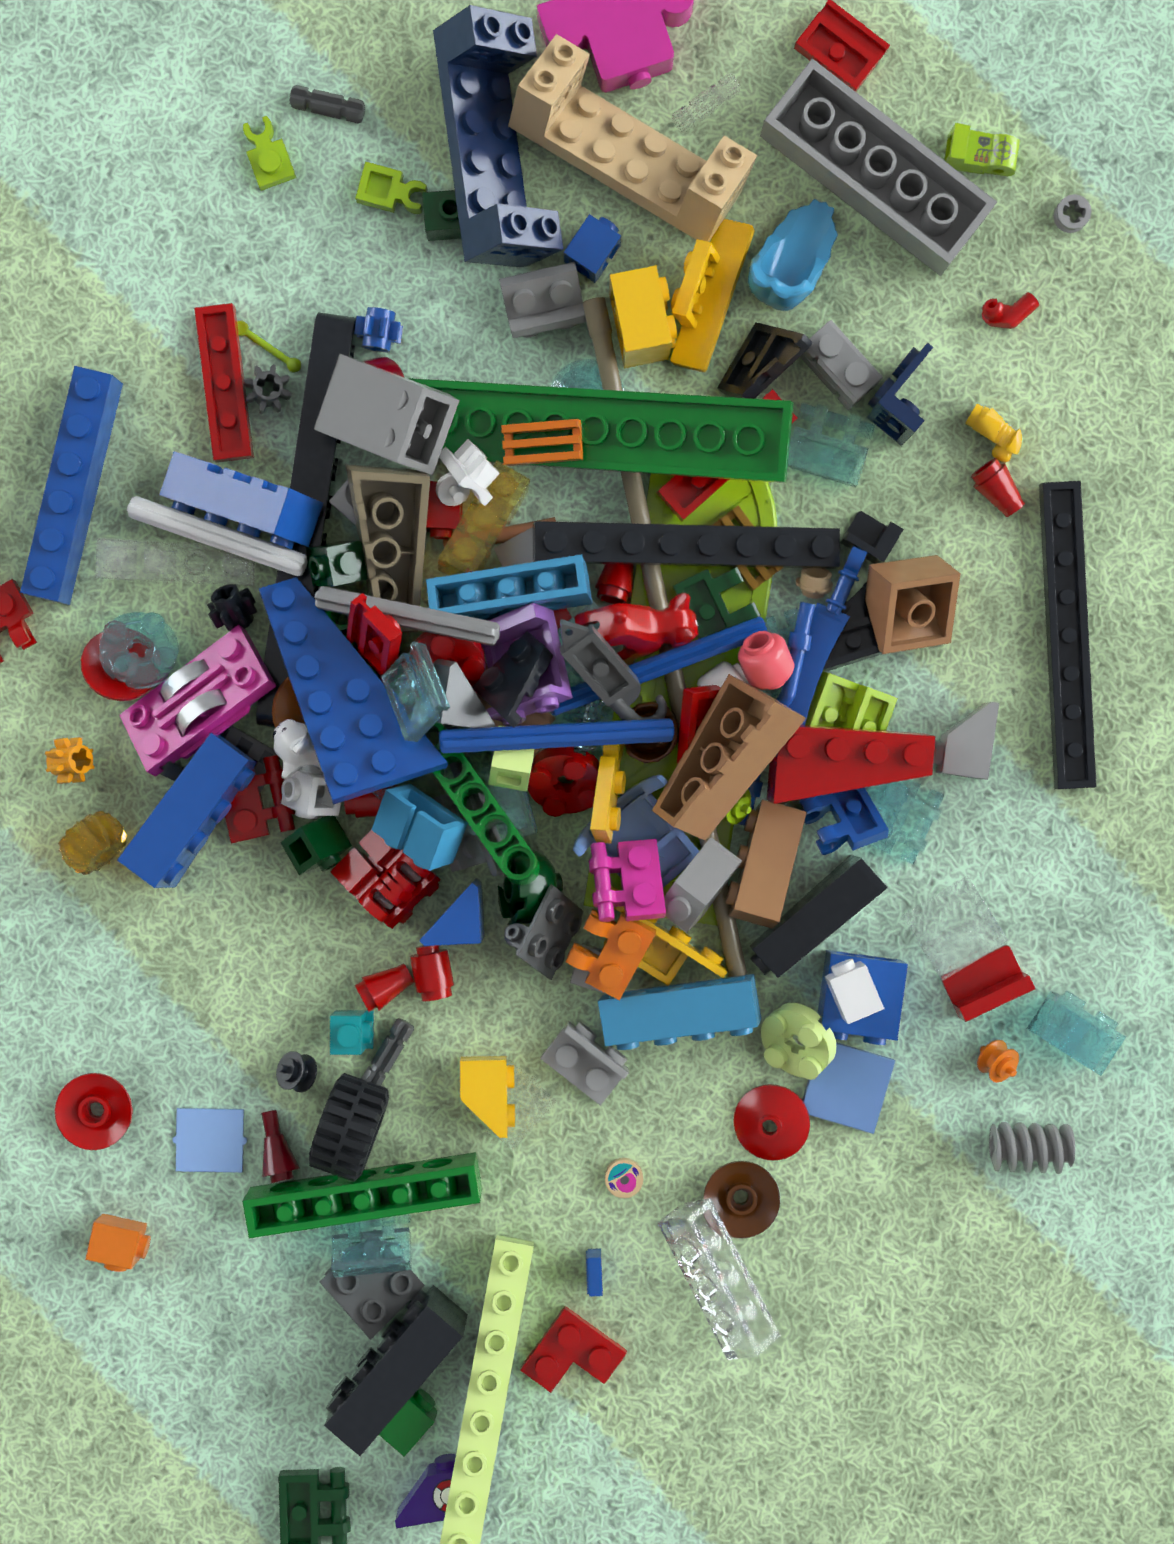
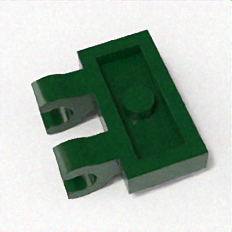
[672,567,761,639]

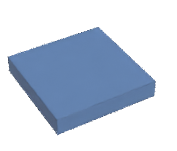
[802,1042,895,1134]

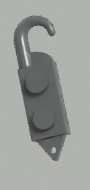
[559,619,667,721]

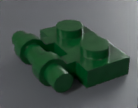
[278,1467,351,1544]

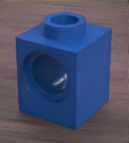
[563,214,621,283]

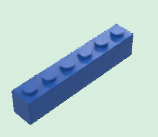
[20,366,123,605]

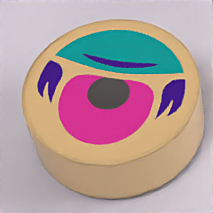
[605,1158,643,1198]

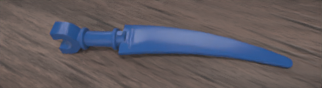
[789,546,867,725]

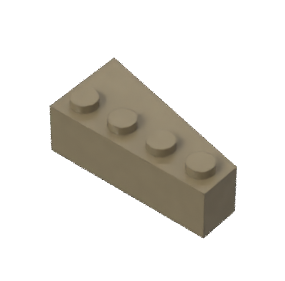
[346,465,430,632]

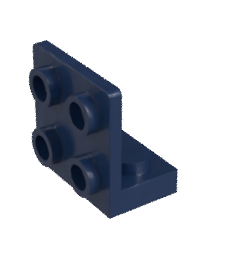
[866,342,934,446]

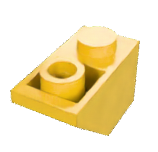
[460,1056,515,1138]

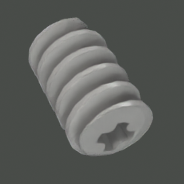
[989,1122,1075,1174]

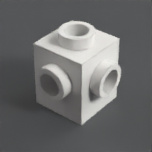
[281,765,341,819]

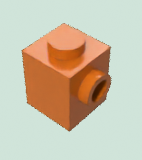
[85,1214,151,1272]

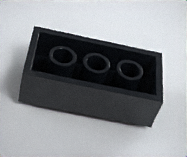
[324,1285,468,1456]

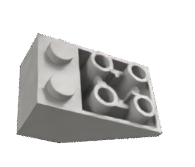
[314,354,460,475]

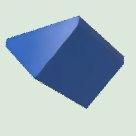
[419,878,485,946]

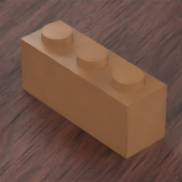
[725,799,807,929]

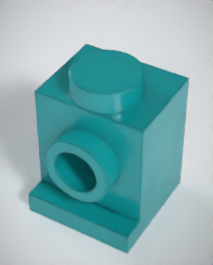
[330,1010,374,1055]

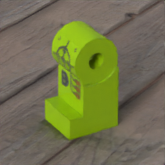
[944,123,1020,177]

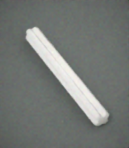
[127,496,308,576]

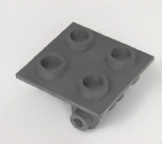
[504,884,584,980]
[319,1229,425,1340]

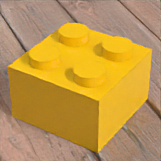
[609,265,677,369]

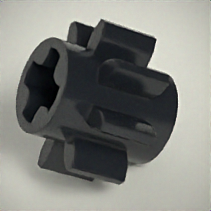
[207,584,257,631]

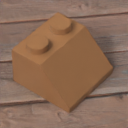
[865,555,961,654]

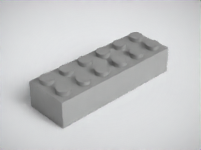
[760,58,997,276]

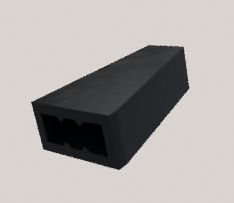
[749,855,888,978]

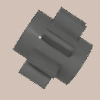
[244,364,292,414]

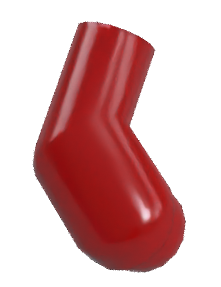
[982,292,1039,329]

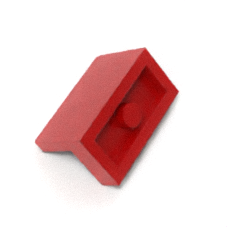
[940,945,1035,1022]

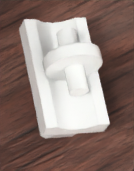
[435,439,500,506]

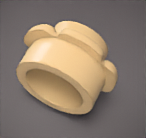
[796,568,833,599]

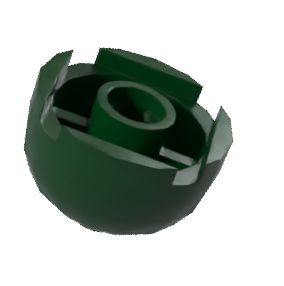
[498,849,563,925]

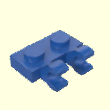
[800,788,889,855]

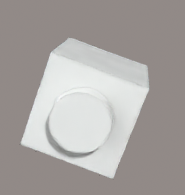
[824,959,884,1024]

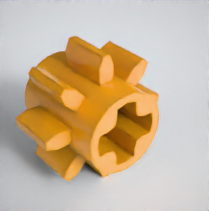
[45,737,95,784]

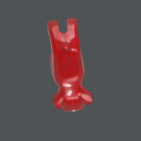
[575,593,699,665]

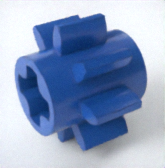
[354,307,403,353]

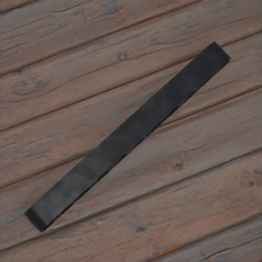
[256,312,356,728]

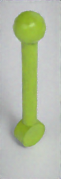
[237,321,301,373]

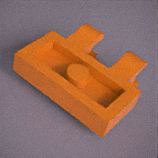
[566,909,656,1000]

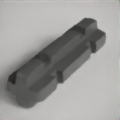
[289,85,365,123]
[361,1018,414,1086]

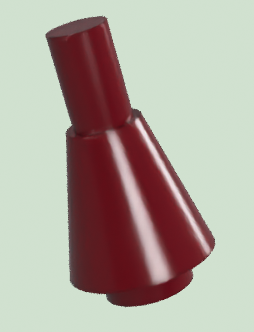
[261,1110,300,1183]

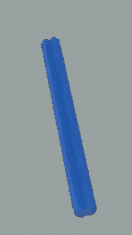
[551,617,767,716]
[439,718,674,753]

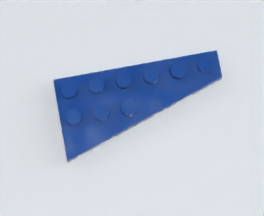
[259,577,448,805]

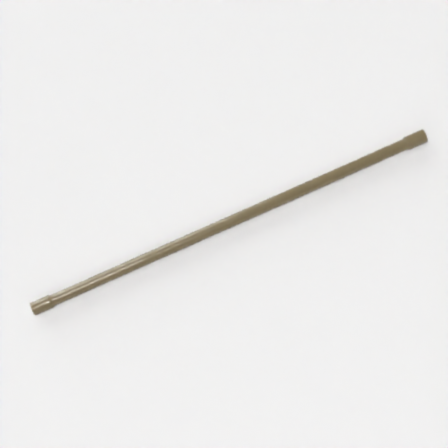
[582,297,747,977]

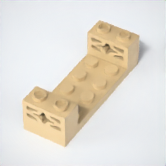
[508,34,758,242]

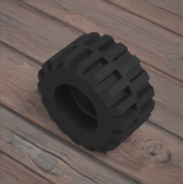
[309,1073,389,1182]

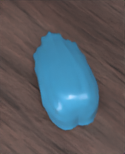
[748,199,838,311]

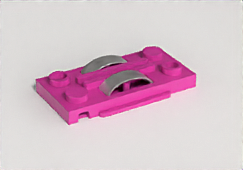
[119,625,277,777]

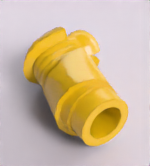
[965,403,1022,463]

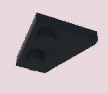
[823,582,882,672]

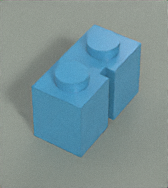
[372,784,468,871]

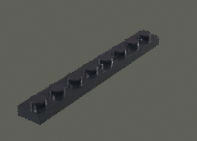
[1039,481,1097,789]
[533,521,840,569]

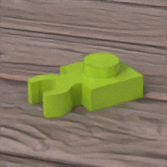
[243,116,297,191]
[355,161,428,214]

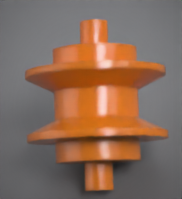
[977,1040,1019,1083]

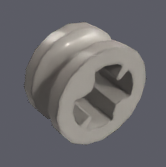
[1053,194,1092,233]

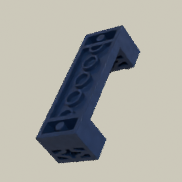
[433,5,563,267]

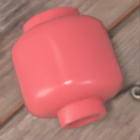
[738,631,795,690]

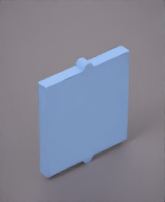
[172,1108,247,1173]

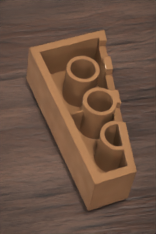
[652,674,806,840]

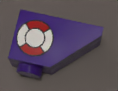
[395,1453,456,1529]

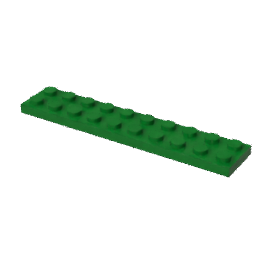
[408,378,793,483]

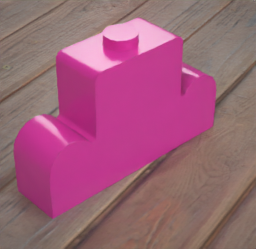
[536,0,694,93]

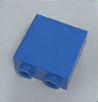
[818,950,908,1045]

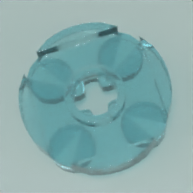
[99,612,179,689]

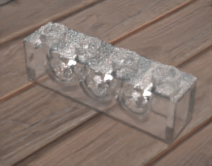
[657,1198,781,1360]

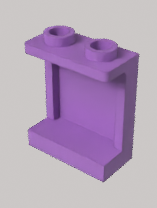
[480,602,573,726]

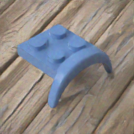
[573,775,699,887]

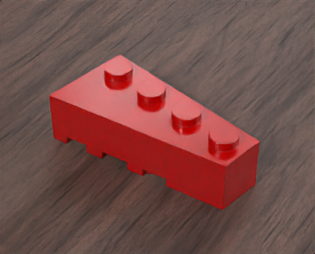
[766,725,936,804]

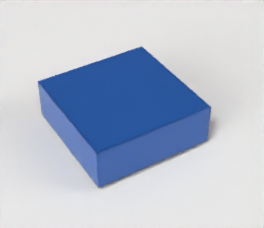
[586,1248,603,1297]

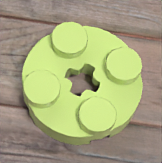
[761,1003,836,1080]

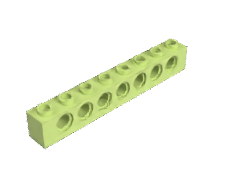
[440,1235,534,1544]

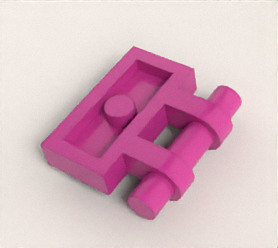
[588,839,666,922]

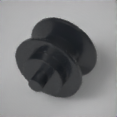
[276,1051,317,1093]

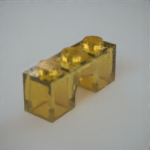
[438,460,530,576]

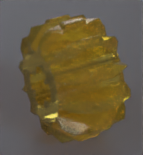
[58,811,127,875]

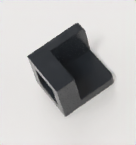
[840,511,904,564]

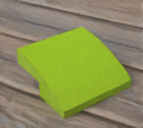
[805,671,898,731]

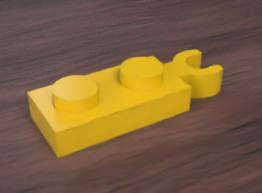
[590,744,626,844]

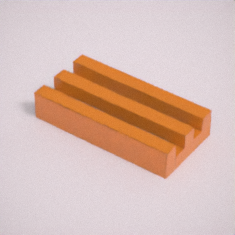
[501,419,583,466]

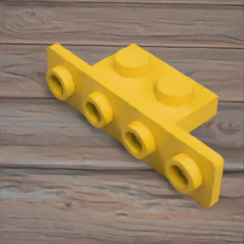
[670,219,755,372]
[593,885,728,986]

